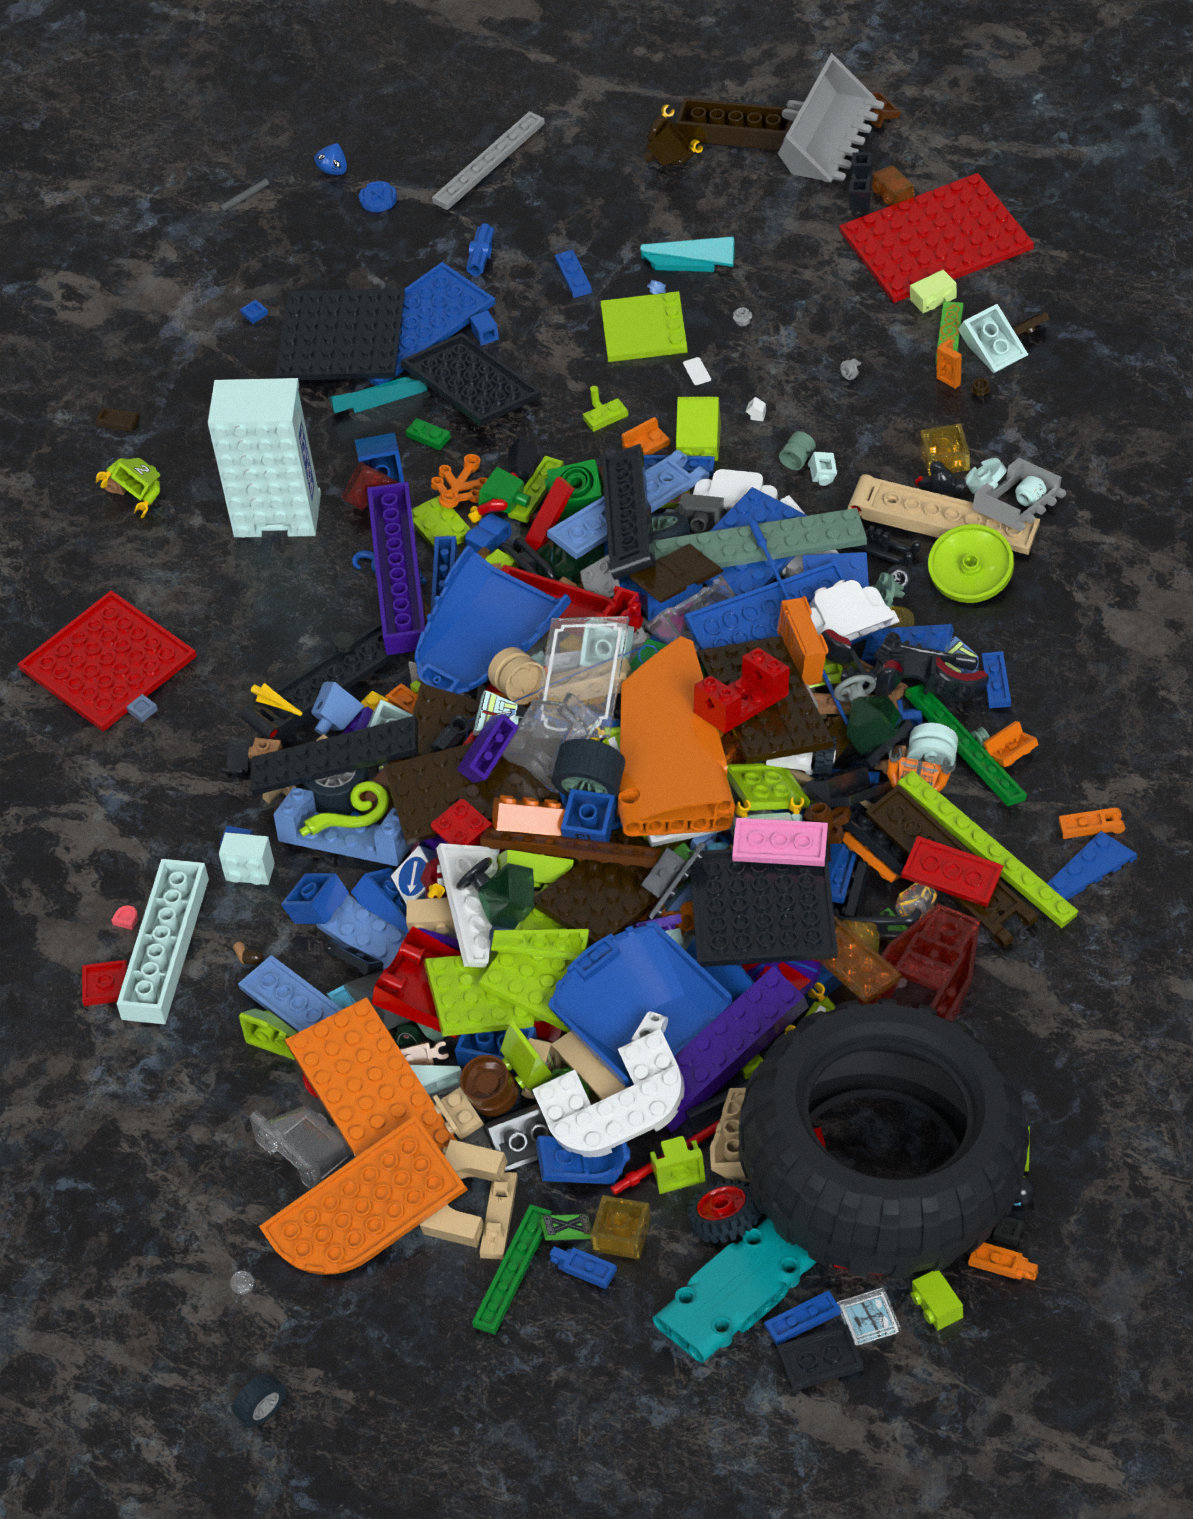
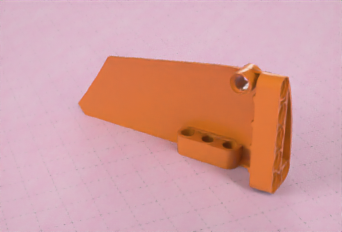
[616,636,735,836]

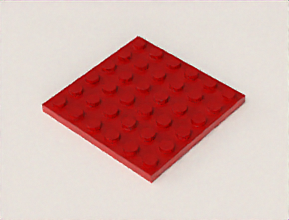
[18,590,197,732]

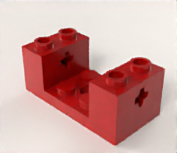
[693,647,790,733]

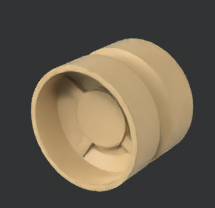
[488,647,546,704]

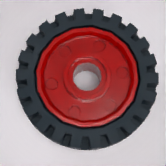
[687,1179,761,1243]

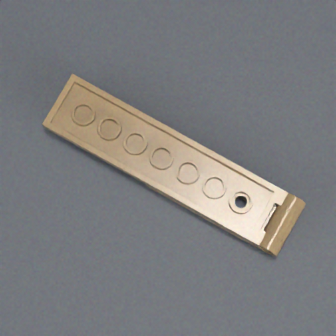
[848,475,1040,555]

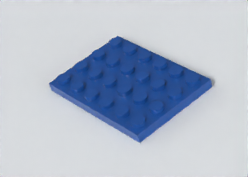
[703,487,808,597]

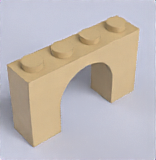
[419,1139,508,1248]

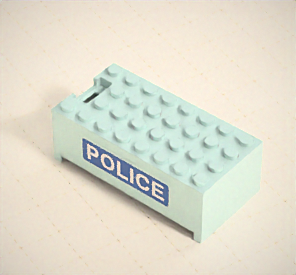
[208,378,321,537]

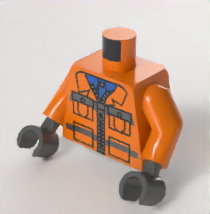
[887,747,956,793]

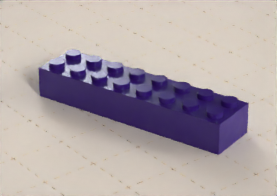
[665,966,809,1133]

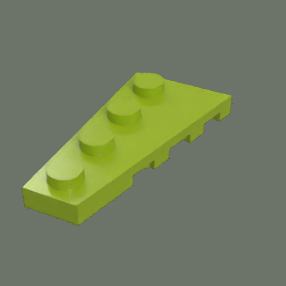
[491,929,589,961]

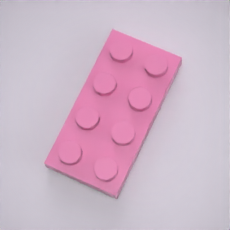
[732,818,828,866]

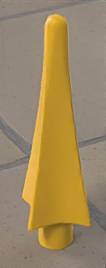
[251,683,303,716]

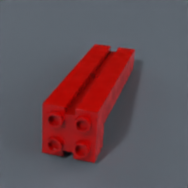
[501,564,643,639]

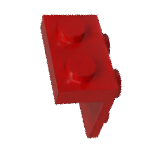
[431,799,493,846]

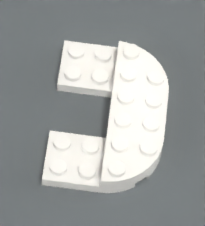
[532,1029,684,1157]

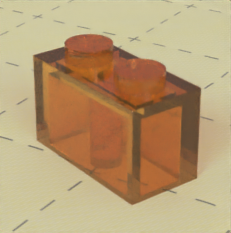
[872,165,914,206]

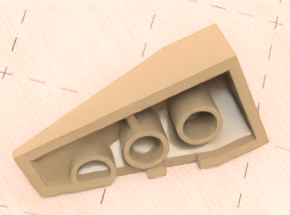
[710,1088,750,1183]

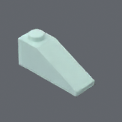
[410,1065,462,1096]

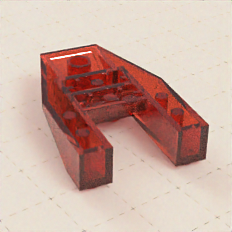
[857,903,980,1022]

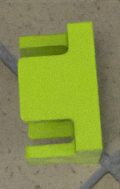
[650,1136,706,1194]

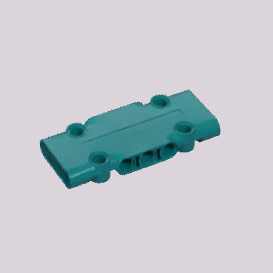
[653,1217,817,1363]

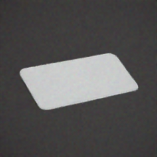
[683,357,711,385]

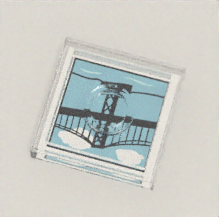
[837,1287,901,1346]

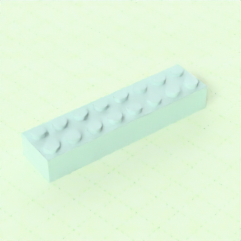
[117,859,209,1024]

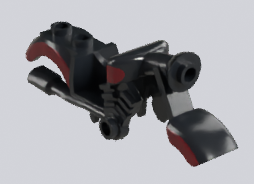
[821,629,989,701]

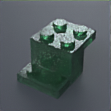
[536,540,604,585]

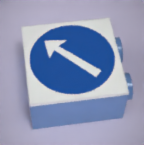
[391,846,437,905]

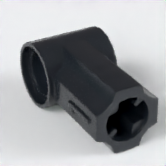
[431,715,469,752]

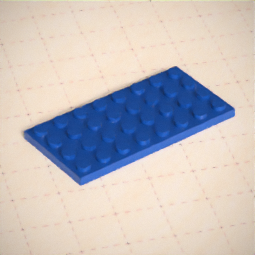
[367,262,496,386]
[683,560,873,650]

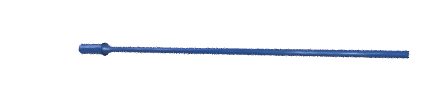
[749,520,849,725]

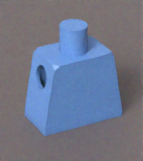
[311,682,364,736]

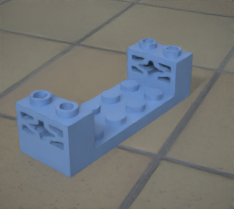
[274,787,414,867]

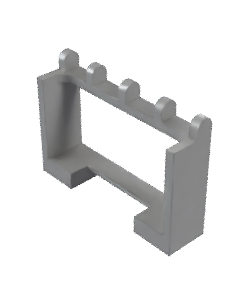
[972,458,1066,531]

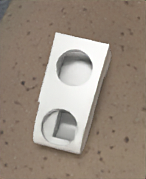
[632,1011,668,1042]

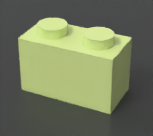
[910,270,957,313]

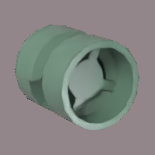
[779,431,816,470]

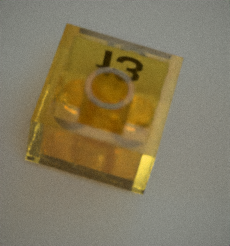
[920,423,970,476]
[591,1195,651,1259]

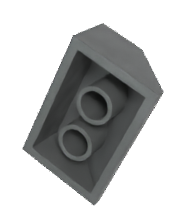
[484,1104,554,1172]

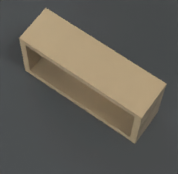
[551,1031,629,1105]

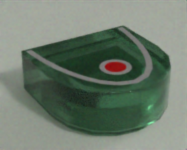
[395,1025,421,1045]

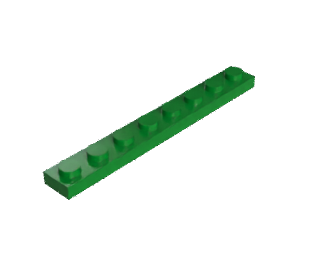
[904,684,1027,806]

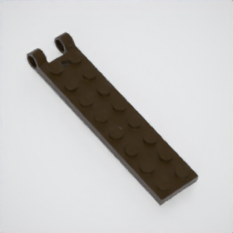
[865,785,1038,948]

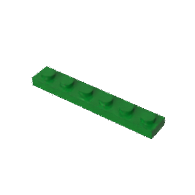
[472,1204,553,1335]

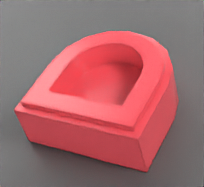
[111,905,138,930]

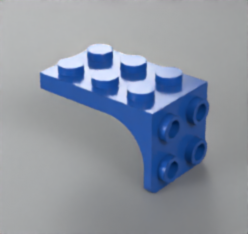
[536,1136,630,1184]

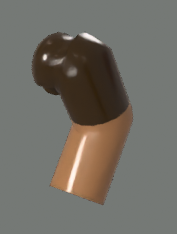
[233,942,263,965]

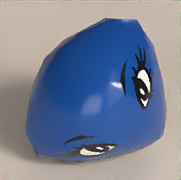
[314,143,347,175]

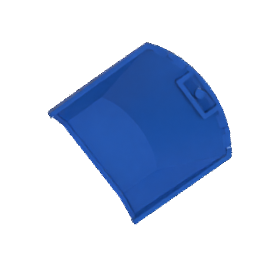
[548,922,732,1087]

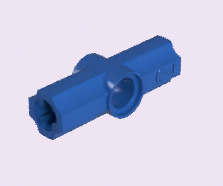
[466,224,494,276]

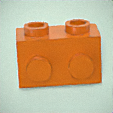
[984,721,1039,767]

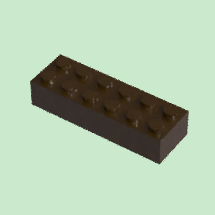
[676,98,794,150]

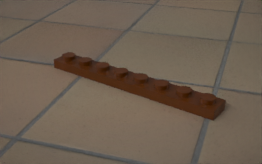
[480,827,662,868]

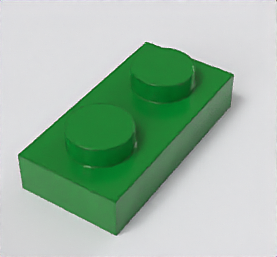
[405,418,451,450]

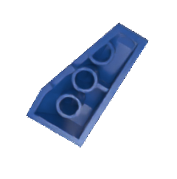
[351,868,409,934]

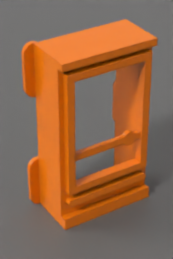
[777,596,828,685]

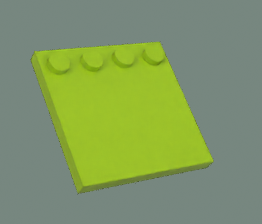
[601,291,688,362]

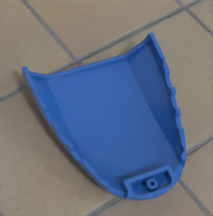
[415,545,572,694]

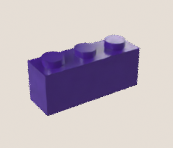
[457,713,519,783]

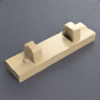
[480,1172,518,1260]

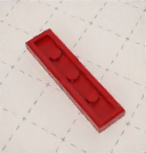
[525,477,575,554]

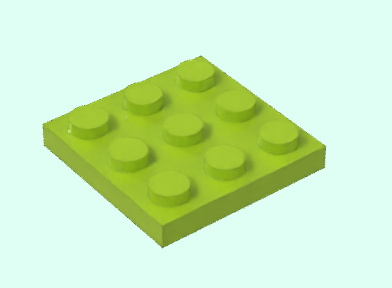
[727,763,811,811]

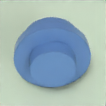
[647,280,666,294]

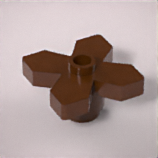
[804,802,851,844]

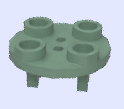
[871,572,905,611]

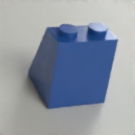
[355,433,404,495]

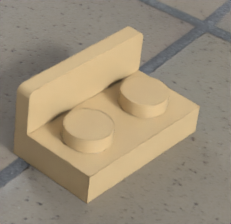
[433,1087,484,1140]

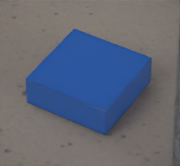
[240,299,268,324]

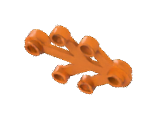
[431,454,487,508]

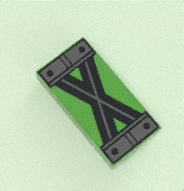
[540,1214,593,1240]

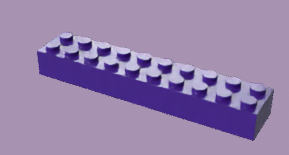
[367,482,426,655]

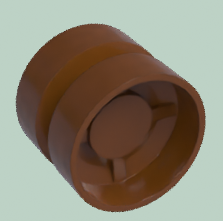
[460,1055,518,1116]

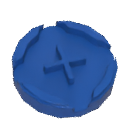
[359,181,397,212]

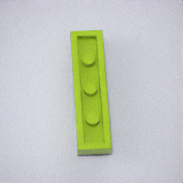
[508,456,564,523]

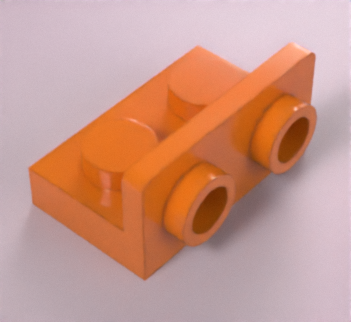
[936,338,962,389]
[622,417,670,455]

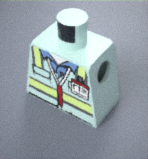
[472,691,527,736]

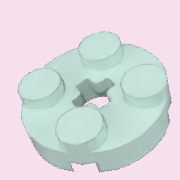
[965,458,1007,494]

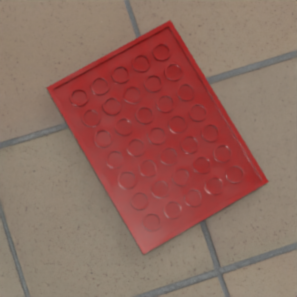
[839,173,1034,303]

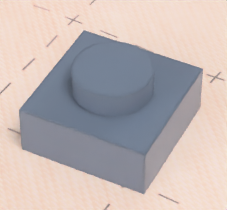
[127,694,158,722]

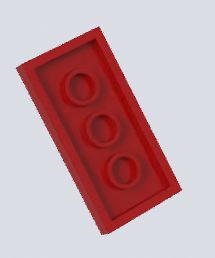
[901,836,1004,907]

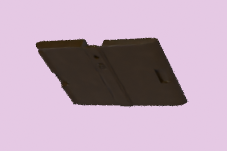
[629,544,724,603]

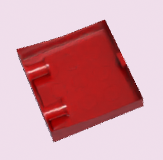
[372,926,461,1038]

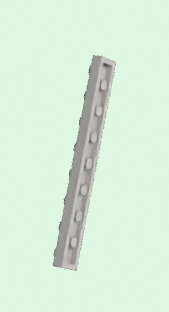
[432,111,545,210]

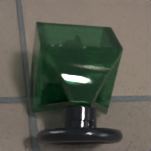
[456,857,535,930]

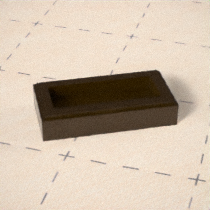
[95,407,140,432]

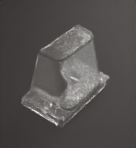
[502,693,600,793]
[249,1105,352,1190]

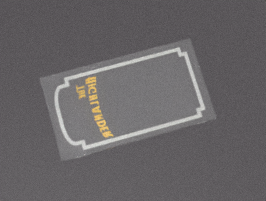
[531,616,629,739]

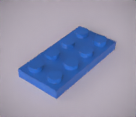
[861,624,954,665]

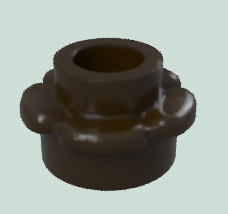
[971,378,991,397]

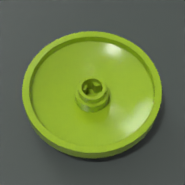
[928,524,1014,603]

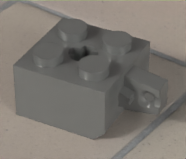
[665,494,724,534]

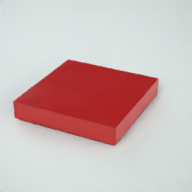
[82,960,128,1006]

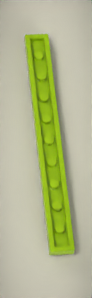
[897,770,1079,928]

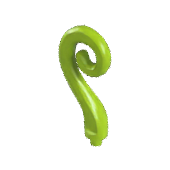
[299,781,389,837]

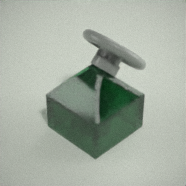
[834,675,903,755]

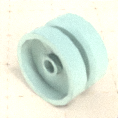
[907,723,958,773]

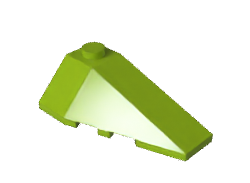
[239,1009,297,1060]

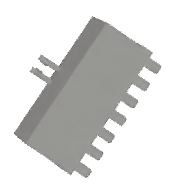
[778,53,884,183]

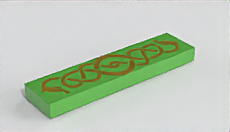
[936,302,964,364]

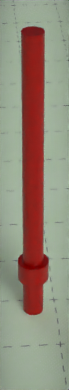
[610,1119,720,1195]

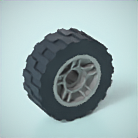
[232,1372,287,1428]

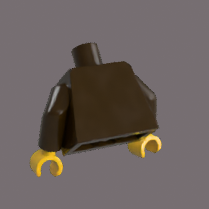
[643,104,703,166]

